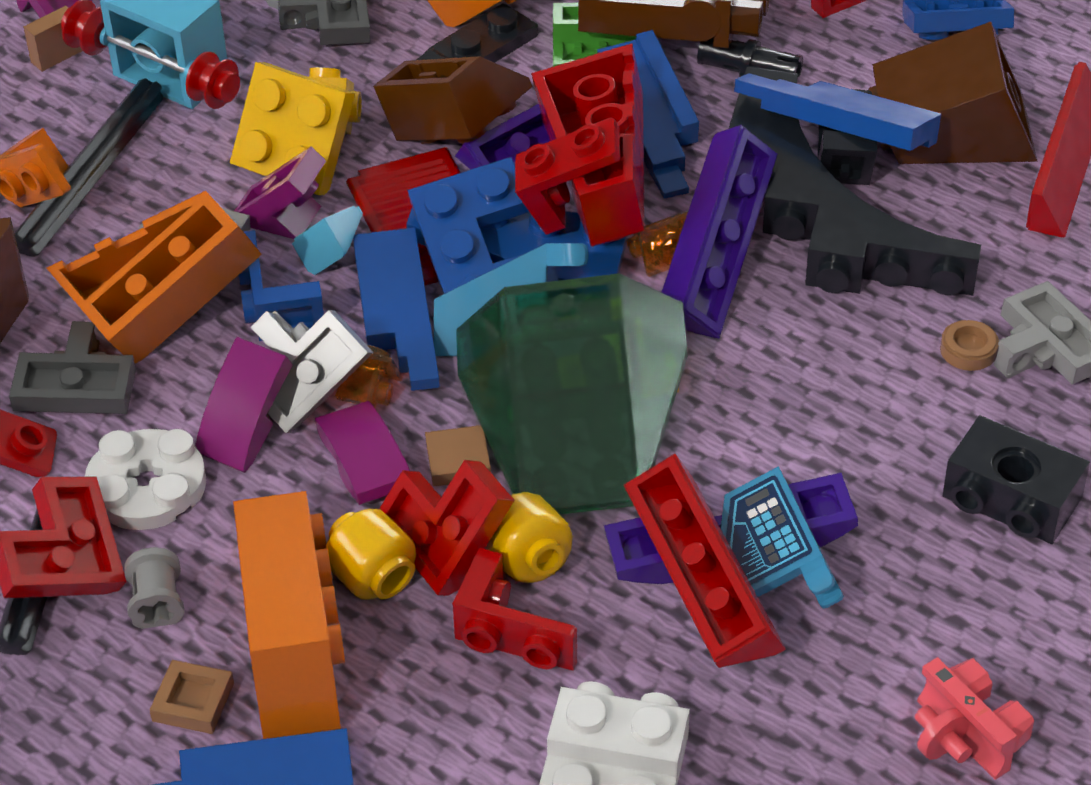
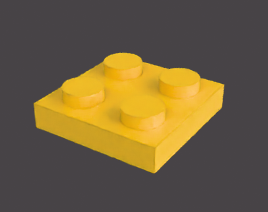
[230,62,356,195]

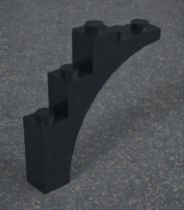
[729,66,981,296]

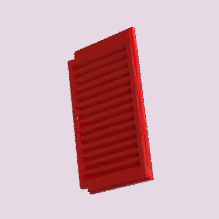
[346,147,494,286]

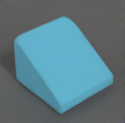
[292,206,363,275]

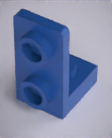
[239,230,324,341]

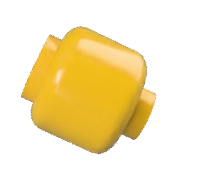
[485,492,573,584]
[325,509,416,600]

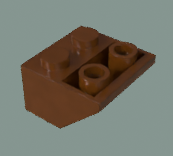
[373,57,533,144]

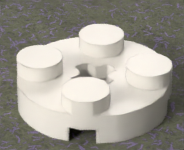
[85,429,206,530]

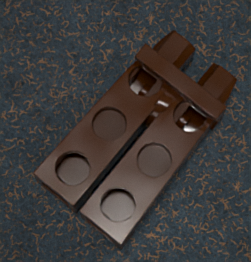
[578,0,769,48]

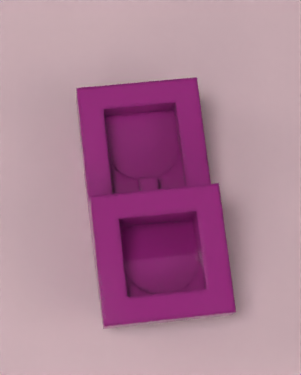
[195,337,293,473]
[315,400,410,505]

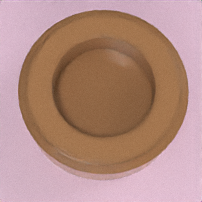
[940,320,999,371]

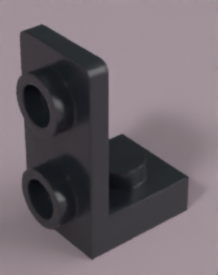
[817,89,877,185]

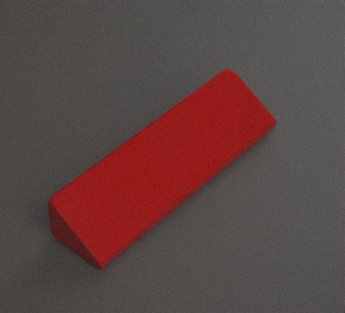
[1026,61,1091,238]
[624,453,786,668]

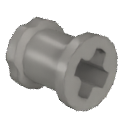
[124,547,184,629]

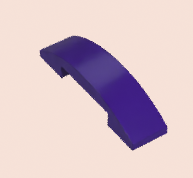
[604,473,858,584]

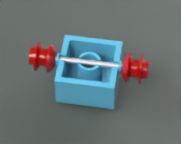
[61,0,240,109]

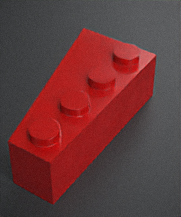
[531,43,644,247]

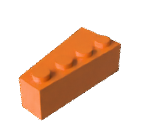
[233,491,345,739]

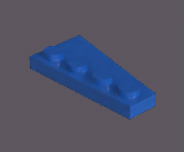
[406,208,628,306]

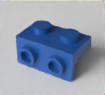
[902,0,1014,40]

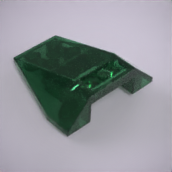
[456,273,688,514]

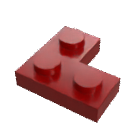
[379,460,515,596]
[0,476,127,598]

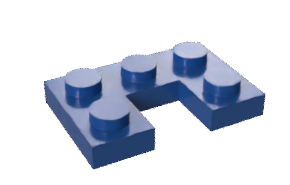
[408,157,565,309]

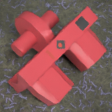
[915,657,1034,780]

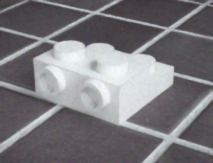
[539,681,690,785]

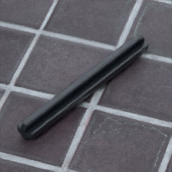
[15,78,163,257]

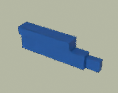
[597,30,699,199]
[734,73,941,151]
[353,228,440,391]
[151,728,354,785]

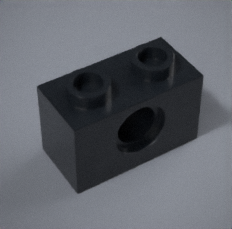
[942,415,1090,545]

